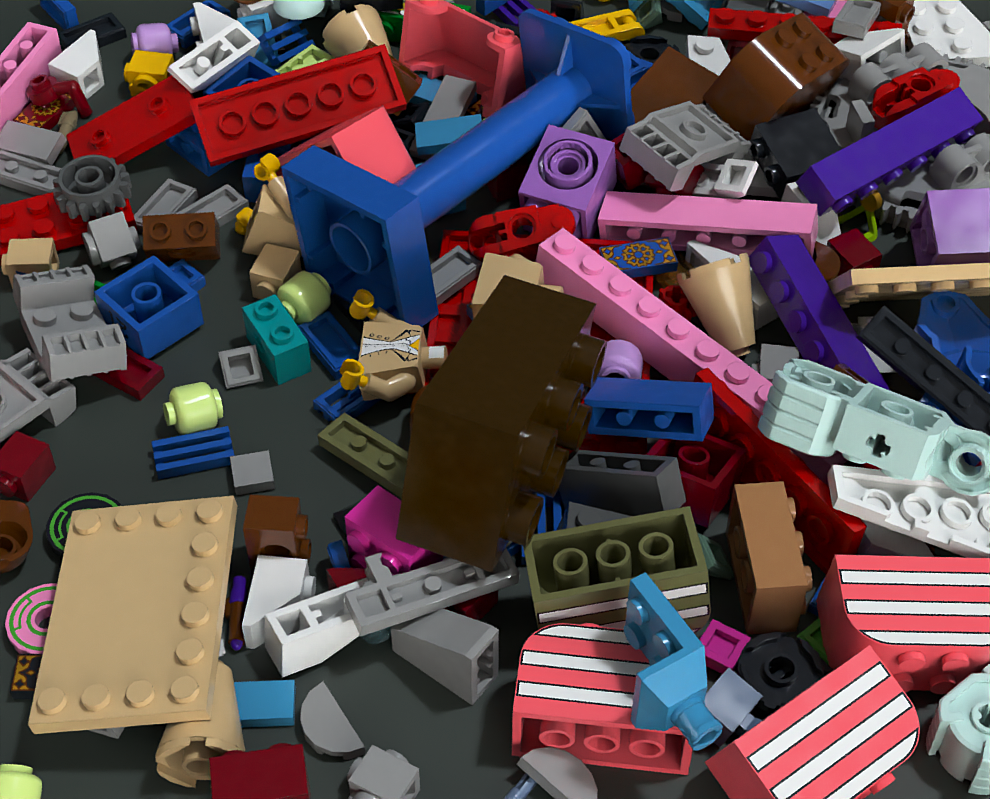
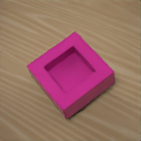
[700,619,751,674]

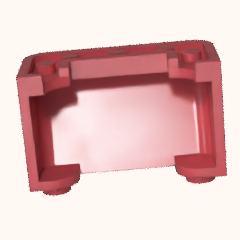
[399,0,526,118]

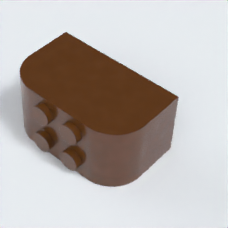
[702,13,850,141]

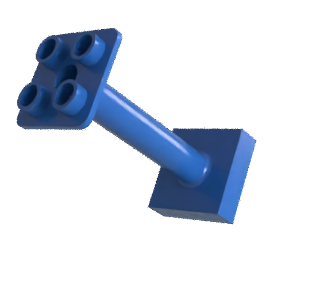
[281,8,635,327]

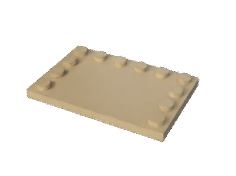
[827,263,990,309]
[28,495,238,734]

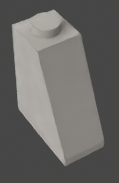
[391,608,499,705]

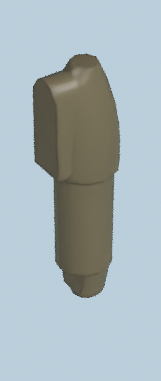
[57,110,78,155]

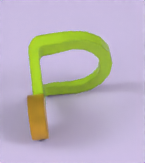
[838,190,882,242]

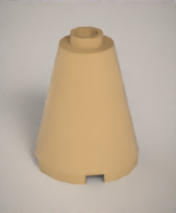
[322,4,394,58]
[676,253,756,357]
[155,659,245,788]

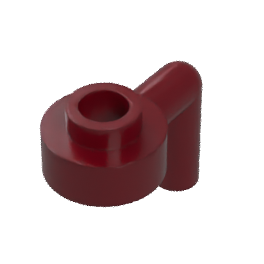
[26,74,93,118]

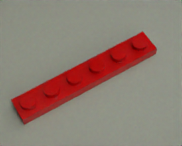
[707,8,902,44]

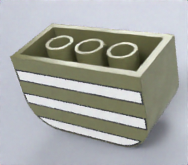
[523,506,711,634]

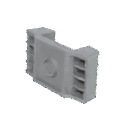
[619,101,752,191]
[12,264,127,382]
[0,348,76,443]

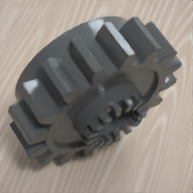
[52,155,132,222]

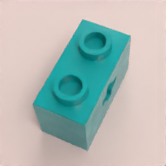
[242,294,312,385]

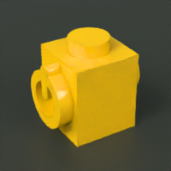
[124,50,174,96]

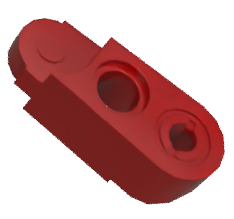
[870,67,960,130]
[468,204,576,262]

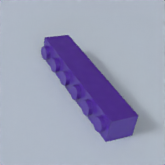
[796,87,984,217]
[749,235,891,391]

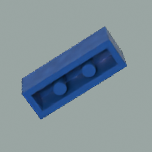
[584,377,715,441]

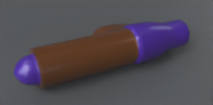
[224,576,248,650]

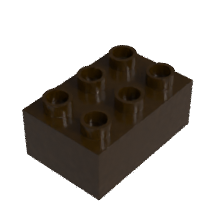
[396,275,607,572]

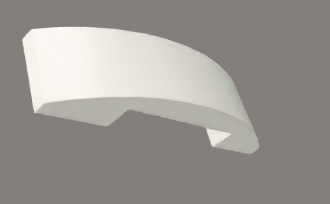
[641,158,759,199]

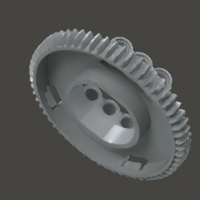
[809,42,990,233]

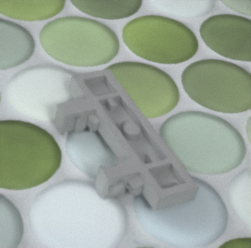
[345,548,520,636]

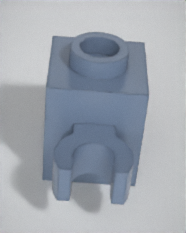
[704,667,763,747]

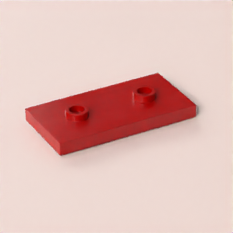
[66,75,195,165]

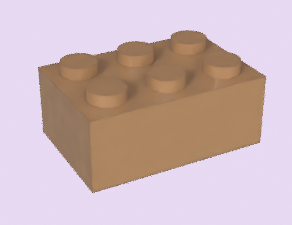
[725,481,812,635]

